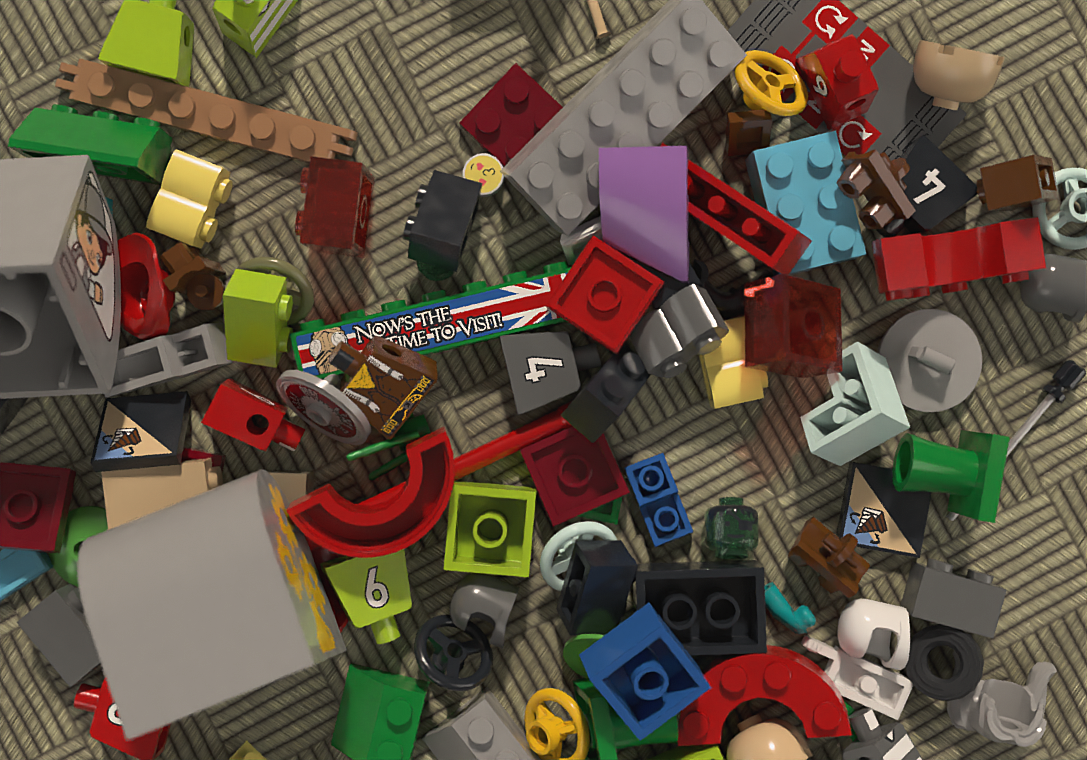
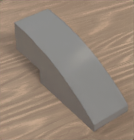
[105,322,236,398]

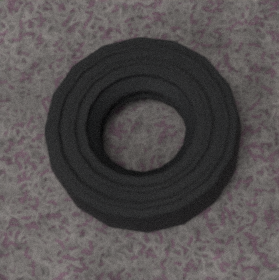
[905,624,984,701]

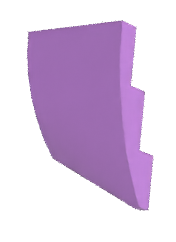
[599,146,689,283]

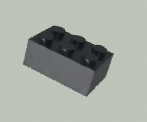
[633,560,767,655]

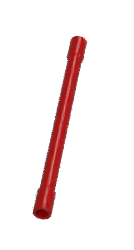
[304,400,573,551]

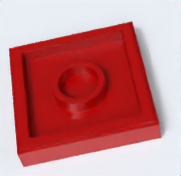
[546,235,665,354]

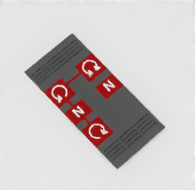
[727,0,967,161]

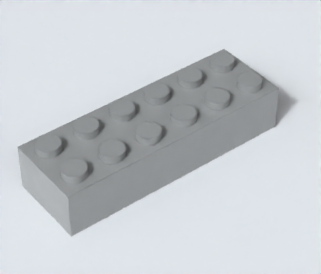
[500,0,747,236]

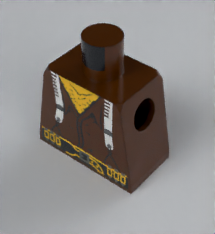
[328,336,438,440]

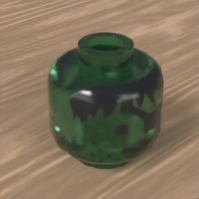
[704,497,759,559]

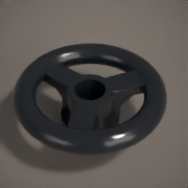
[414,614,493,691]

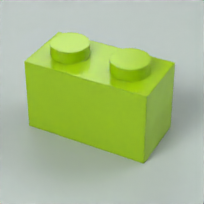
[223,269,293,368]

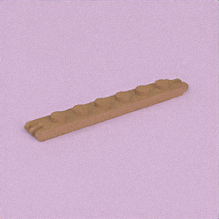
[55,59,358,173]

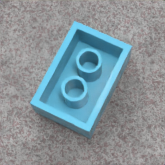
[745,130,866,279]

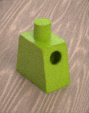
[98,0,194,87]

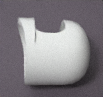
[837,598,910,670]

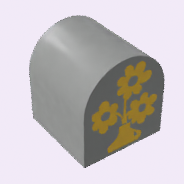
[78,469,347,740]

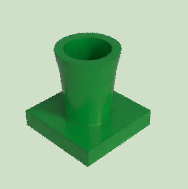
[893,430,1010,523]
[572,678,678,760]

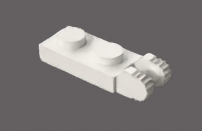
[801,635,914,720]

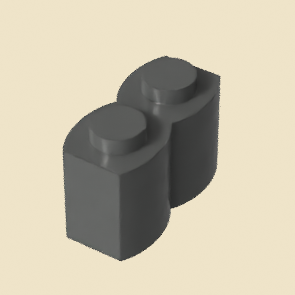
[629,284,729,378]

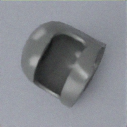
[1020,253,1087,323]
[449,573,520,649]

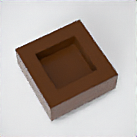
[725,109,772,156]

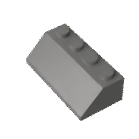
[422,687,541,760]

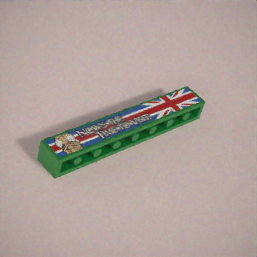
[289,261,571,380]

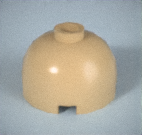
[913,40,1005,110]
[726,714,813,760]

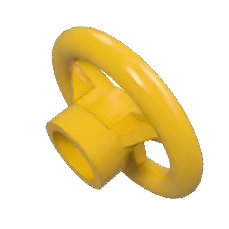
[734,50,808,116]
[524,688,590,760]

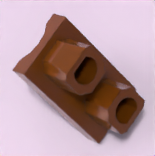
[836,150,916,229]
[160,242,226,310]
[788,516,871,598]

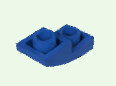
[624,453,693,548]

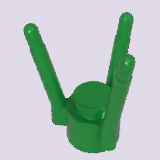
[346,412,430,481]

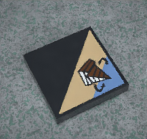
[90,391,191,472]
[836,461,932,558]

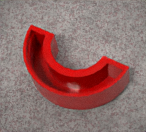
[871,217,1046,301]
[286,426,455,558]
[678,645,852,746]

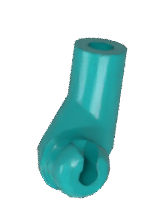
[765,582,816,634]

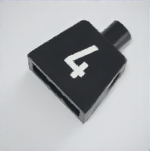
[876,135,978,238]

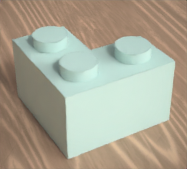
[800,342,910,466]

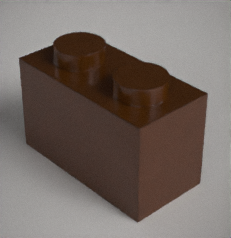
[977,155,1060,211]

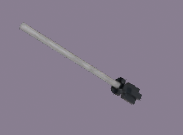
[947,360,1086,521]

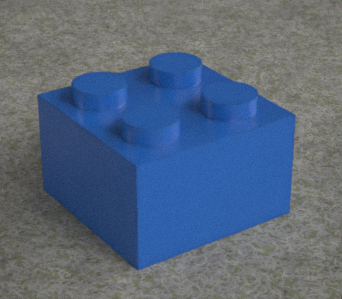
[579,603,711,741]

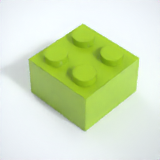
[444,481,537,577]

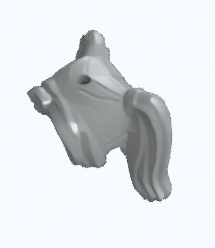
[947,650,1057,747]

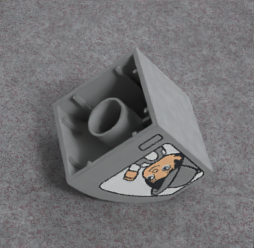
[0,155,121,399]

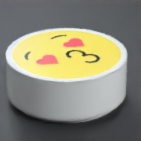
[463,153,505,197]

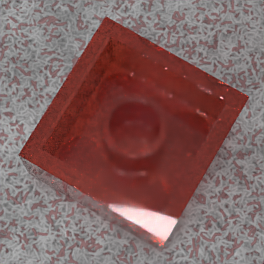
[295,156,375,258]
[744,274,843,378]

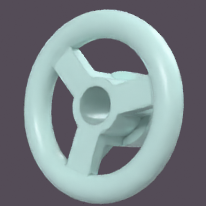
[1032,168,1087,250]
[540,521,617,591]

